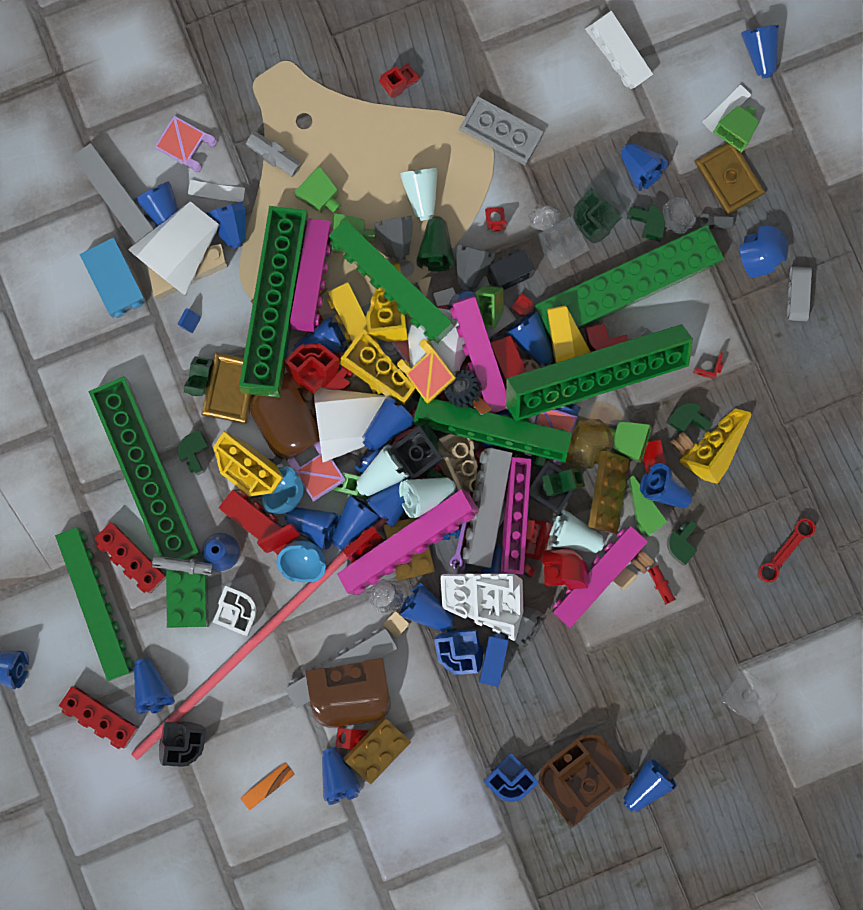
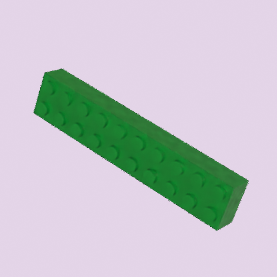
[239,206,309,398]
[534,225,724,343]
[506,324,693,421]
[88,376,202,569]

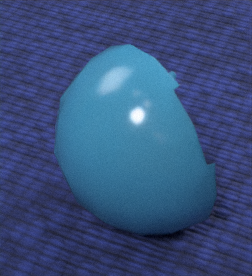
[261,466,304,514]
[276,540,326,583]

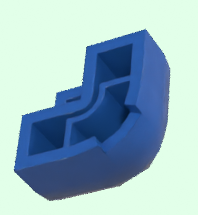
[740,226,789,278]
[434,628,483,675]
[483,753,539,802]

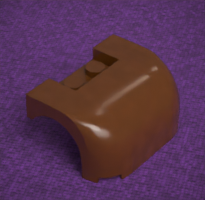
[250,372,320,461]
[305,658,391,728]
[538,734,633,828]

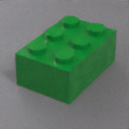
[166,569,209,628]

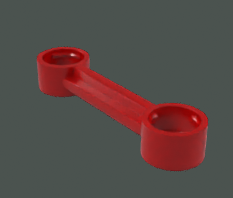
[758,519,815,583]

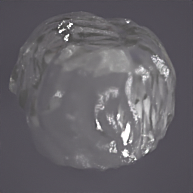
[662,198,696,234]
[528,205,562,233]
[367,579,404,613]

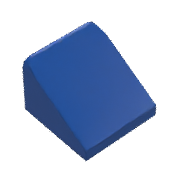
[178,308,201,333]

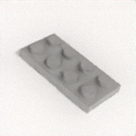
[459,96,544,165]

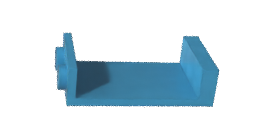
[79,237,146,318]

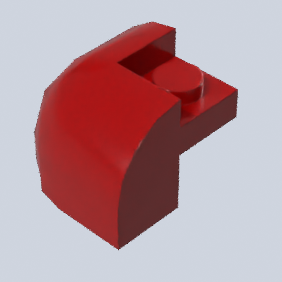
[284,343,340,394]
[542,548,588,590]

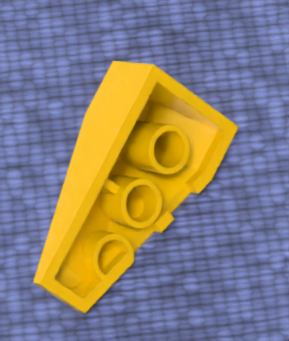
[366,264,408,342]
[547,305,590,363]
[680,408,752,484]

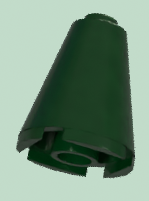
[416,216,454,272]

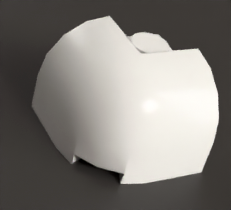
[213,586,257,636]

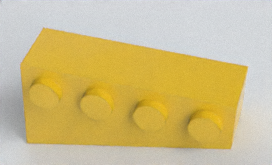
[340,328,415,407]

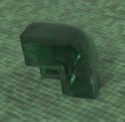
[573,188,622,243]

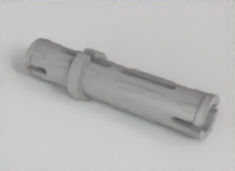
[152,555,212,576]

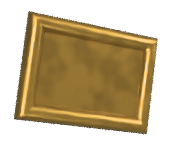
[694,142,766,216]
[201,352,252,424]

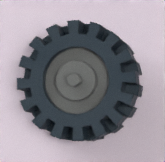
[444,370,482,408]

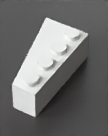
[585,11,653,89]

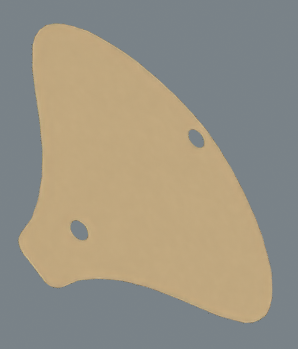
[239,61,494,315]

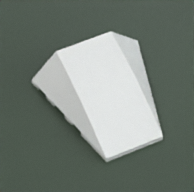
[128,202,219,296]
[406,308,466,390]
[314,388,387,463]
[441,574,523,641]

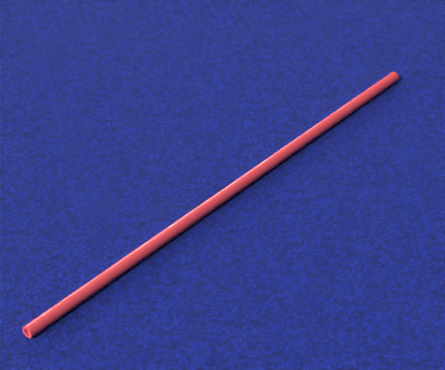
[131,464,442,760]

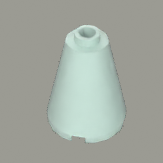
[400,168,438,221]
[356,445,410,496]
[399,478,456,518]
[549,510,605,553]

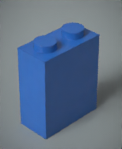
[479,633,509,687]

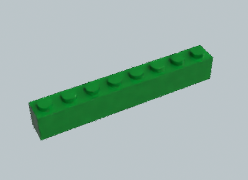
[329,220,454,344]
[414,396,572,462]
[55,527,133,681]

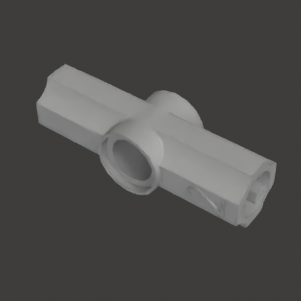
[246,131,302,177]

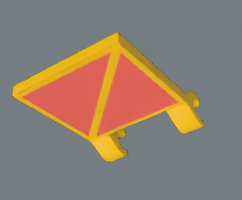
[397,339,456,404]

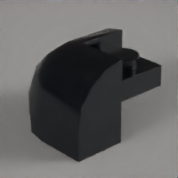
[159,721,206,767]

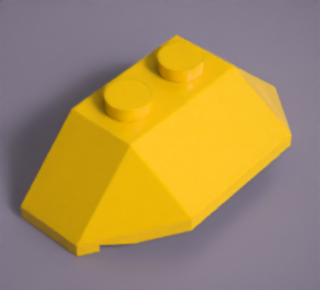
[213,431,284,497]

